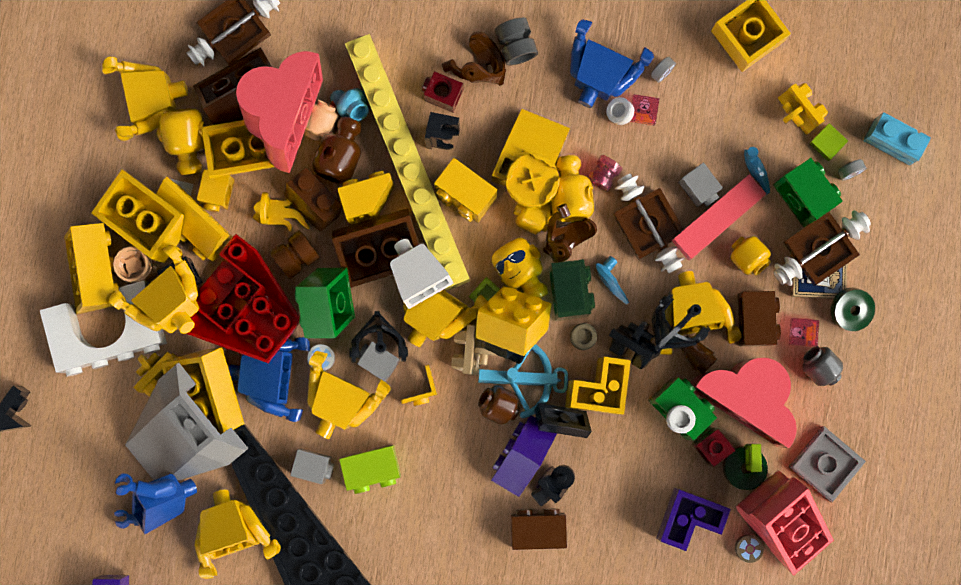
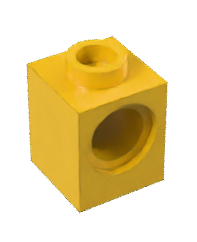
[197,169,235,212]

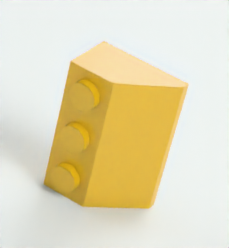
[202,120,274,178]
[91,169,184,263]
[156,177,233,262]
[64,223,119,314]
[161,347,244,435]

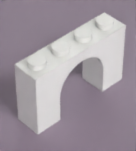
[40,280,167,377]

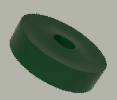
[831,287,875,331]
[723,447,768,490]

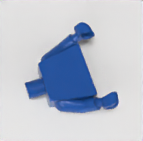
[570,19,654,108]
[228,337,310,422]
[114,473,197,535]

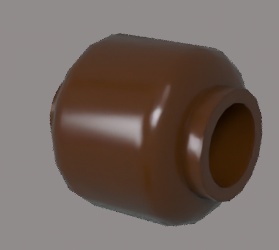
[478,385,520,425]

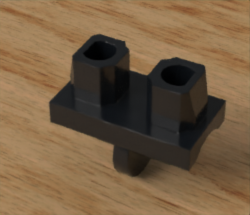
[609,321,662,369]
[531,465,575,507]

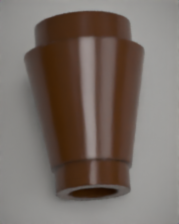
[681,334,718,374]

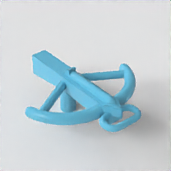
[478,344,568,418]

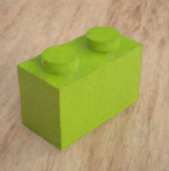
[339,445,401,494]

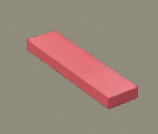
[671,174,766,261]

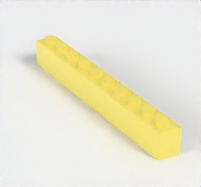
[345,34,470,291]

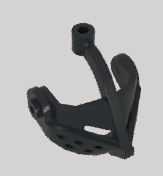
[652,293,710,352]
[349,311,408,363]

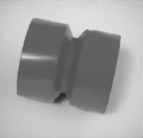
[495,17,538,66]

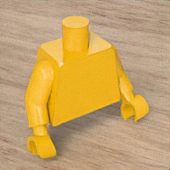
[102,57,188,141]
[109,245,199,334]
[661,271,742,355]
[403,290,488,347]
[307,351,391,439]
[194,490,281,579]

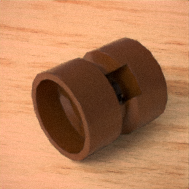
[270,230,320,280]

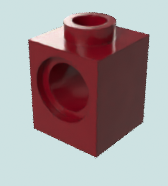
[421,71,464,113]
[692,428,735,467]

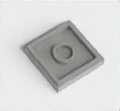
[789,426,866,503]

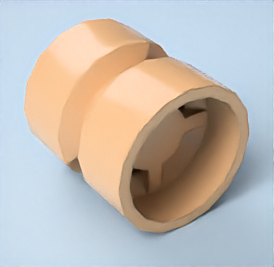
[113,247,158,284]

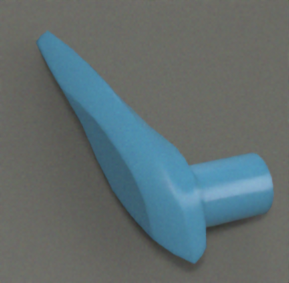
[744,147,770,194]
[596,256,629,305]

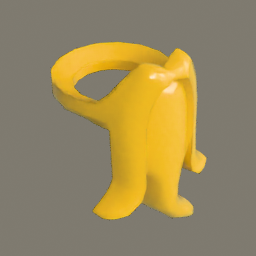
[253,192,310,232]

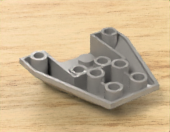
[125,363,248,481]

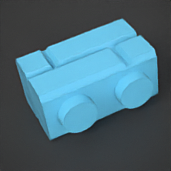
[863,112,931,166]

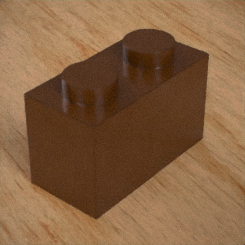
[284,167,343,232]
[738,291,781,347]
[511,508,567,550]

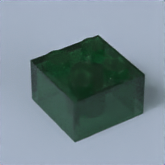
[549,259,595,321]

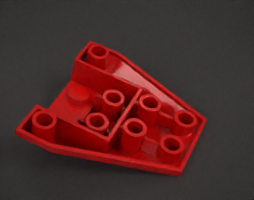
[187,234,300,363]

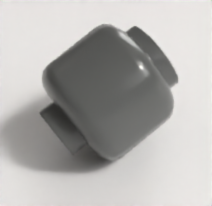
[803,346,843,386]

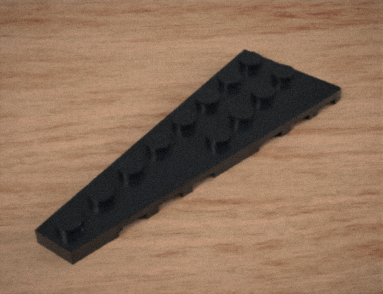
[231,424,371,585]

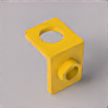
[401,364,438,406]

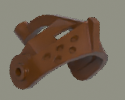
[442,32,506,86]
[543,204,597,265]

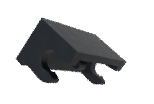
[425,112,460,150]

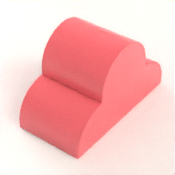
[236,51,323,173]
[691,358,797,448]
[736,470,834,576]

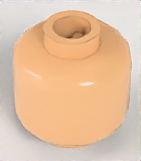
[305,99,339,141]

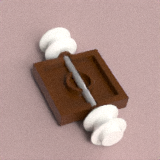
[186,0,280,67]
[613,174,685,273]
[774,210,871,286]

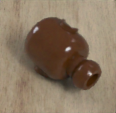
[312,116,361,184]

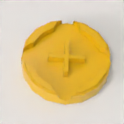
[506,153,560,208]

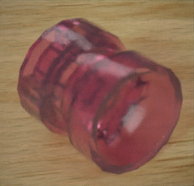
[587,155,623,192]

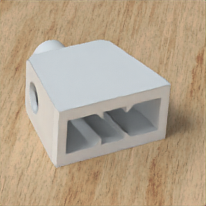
[390,239,454,309]

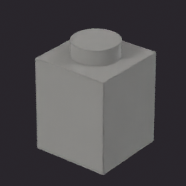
[678,162,723,207]
[357,342,400,382]
[290,449,335,484]

